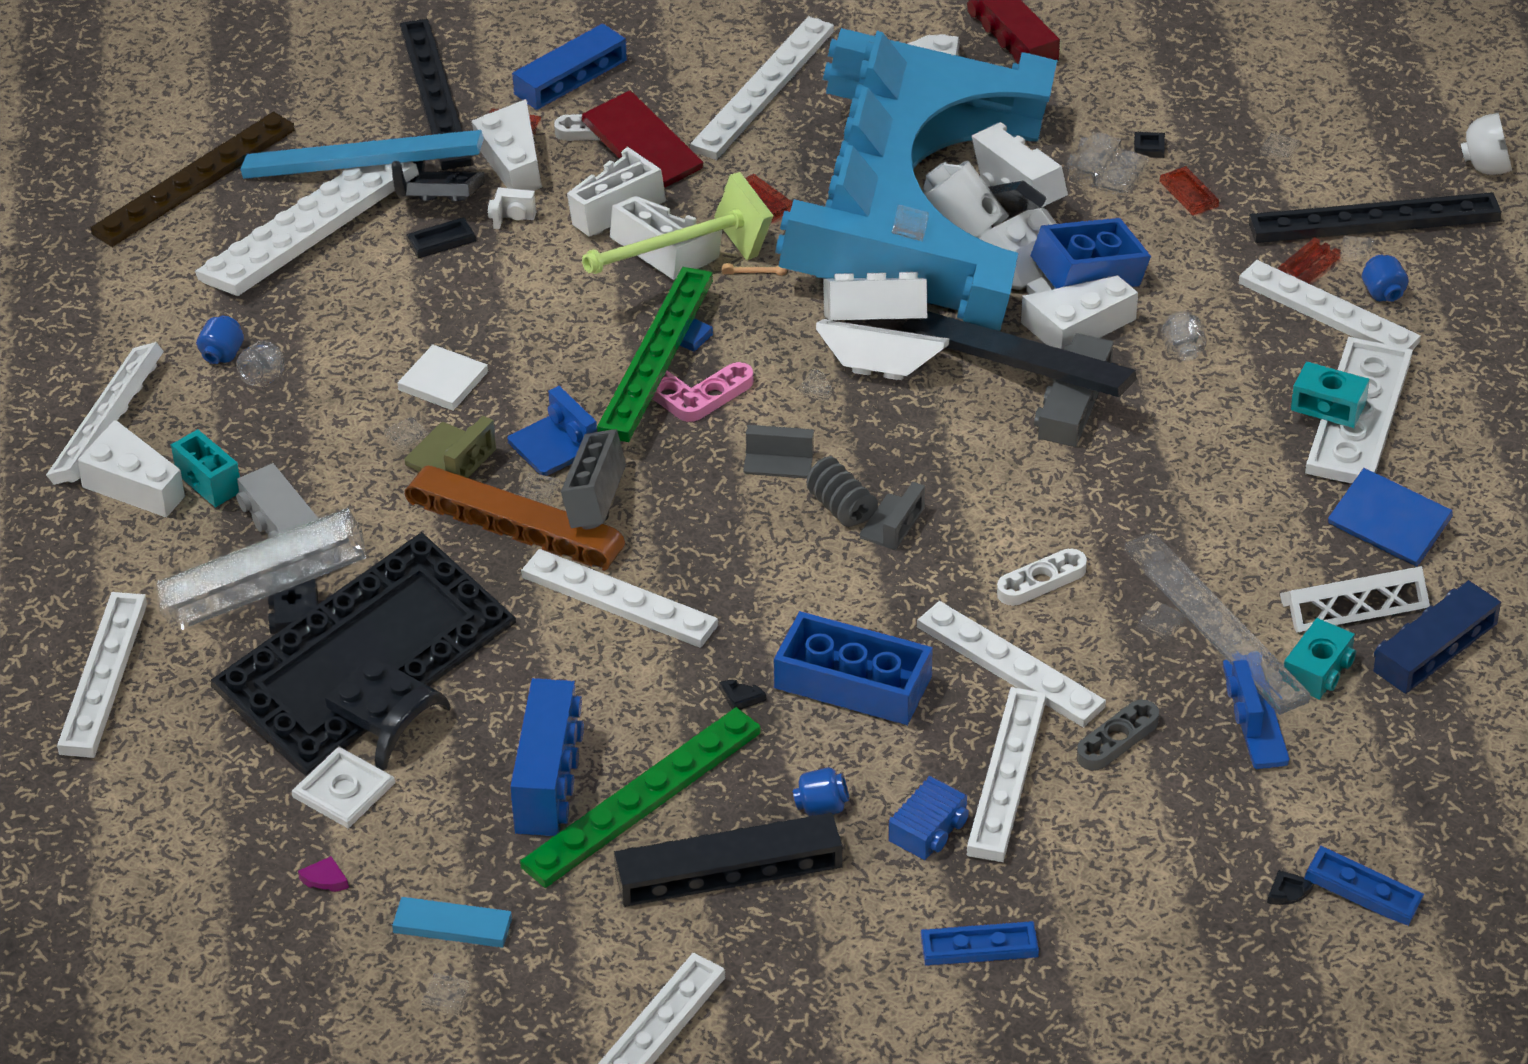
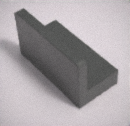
[743,425,814,479]
[860,482,925,550]

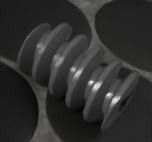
[806,456,878,527]

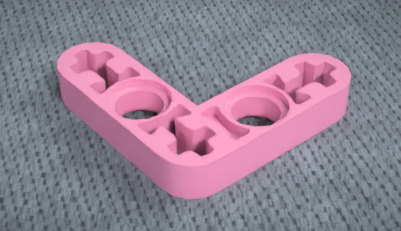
[652,362,753,422]

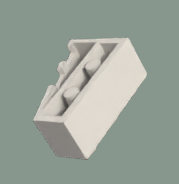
[472,99,542,191]
[972,122,1068,207]
[567,147,666,237]
[610,196,722,280]
[823,272,927,320]
[1021,276,1138,349]
[77,419,185,518]

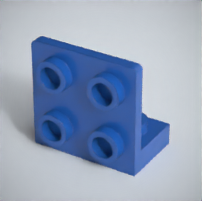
[507,386,597,477]

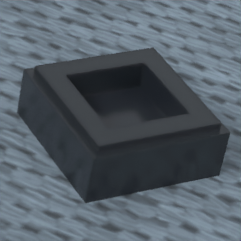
[1134,132,1165,158]

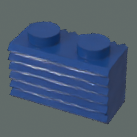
[889,776,969,860]

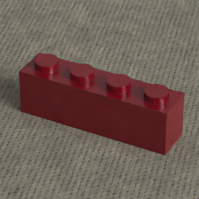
[967,0,1060,64]

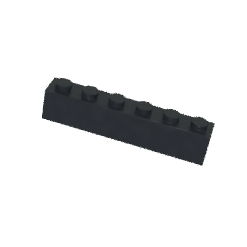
[614,813,843,907]

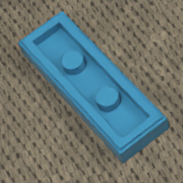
[392,897,512,948]

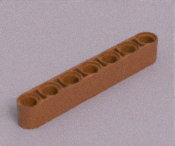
[404,465,625,571]

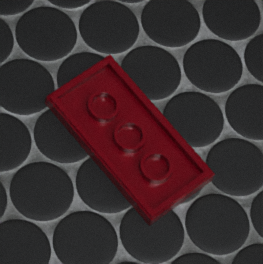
[582,90,704,188]

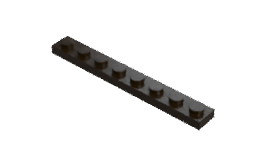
[90,111,295,247]

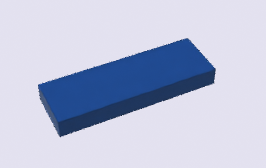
[1304,845,1424,926]
[920,921,1039,966]

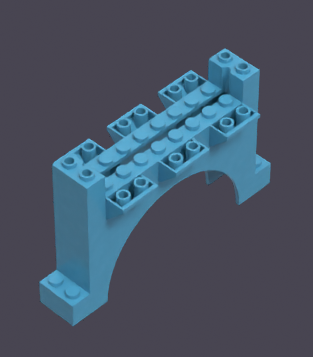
[775,28,1057,331]

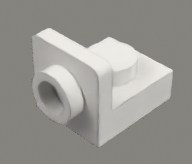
[488,188,536,229]

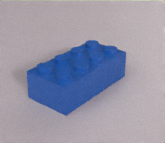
[774,611,933,725]
[510,678,584,836]

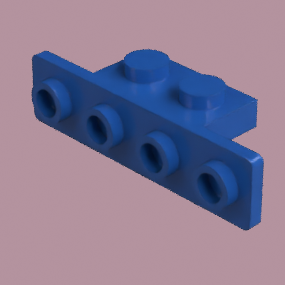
[1223,657,1289,769]

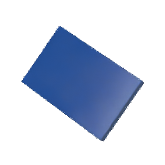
[1328,468,1453,567]

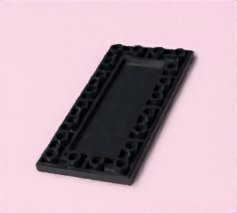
[211,532,516,776]

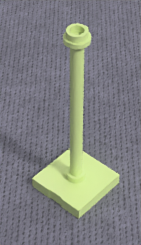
[582,172,773,274]

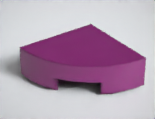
[298,856,349,892]

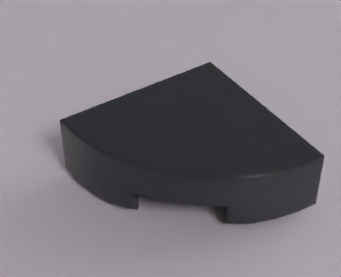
[719,680,766,710]
[1267,870,1314,905]

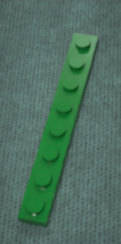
[597,266,713,442]
[520,707,761,888]

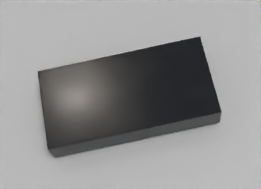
[406,217,476,259]

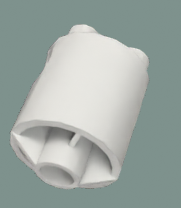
[923,160,1009,238]

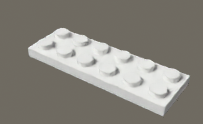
[1305,337,1413,483]

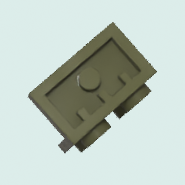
[404,416,496,478]

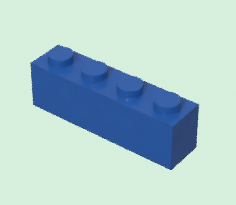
[512,23,627,110]

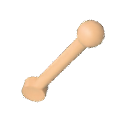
[722,263,788,276]

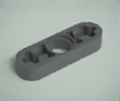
[1077,700,1159,771]

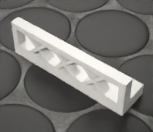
[1280,566,1430,633]

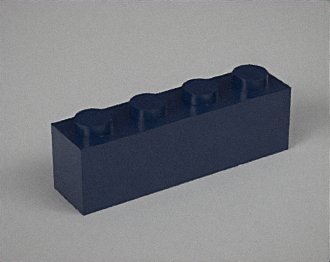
[1373,580,1501,694]

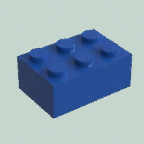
[1030,218,1151,289]

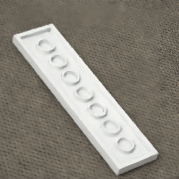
[195,162,419,296]

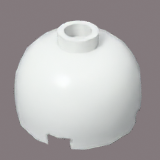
[1461,113,1512,175]

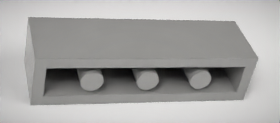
[236,463,340,574]

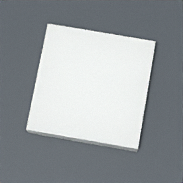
[398,345,488,410]
[292,747,395,828]

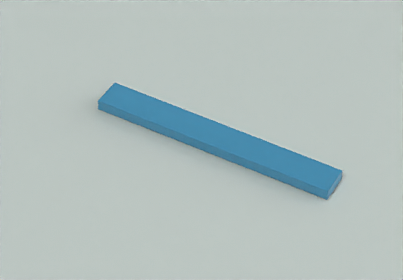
[241,130,484,179]

